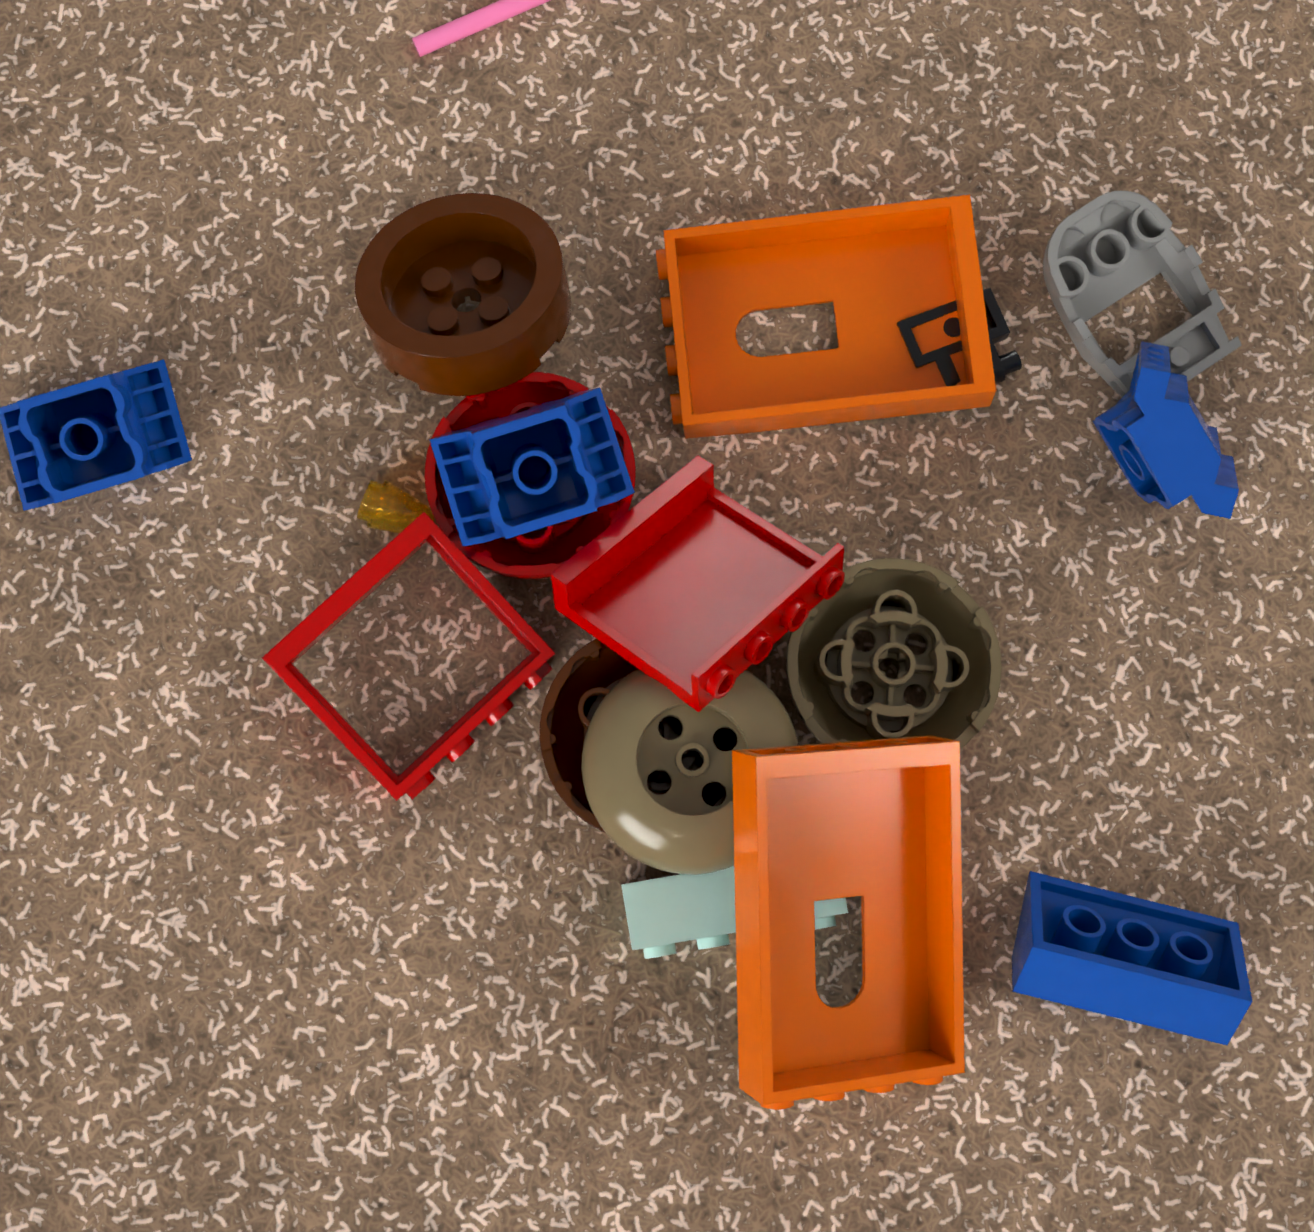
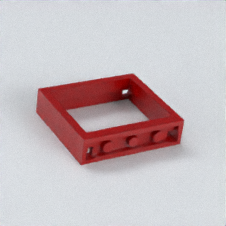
[262,512,555,801]

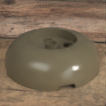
[786,558,1002,749]
[582,669,799,875]

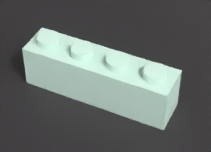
[621,866,848,959]

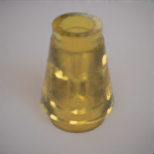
[357,479,435,533]

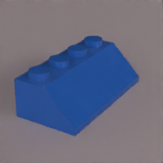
[1012,871,1252,1045]

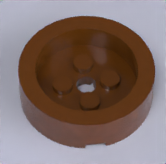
[355,193,571,396]

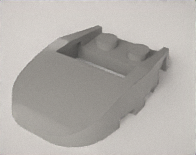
[1043,190,1242,398]

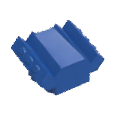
[1092,341,1239,519]
[0,359,192,511]
[429,387,635,546]

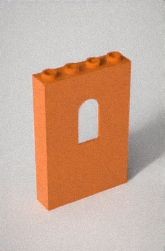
[656,194,996,439]
[732,735,965,1110]

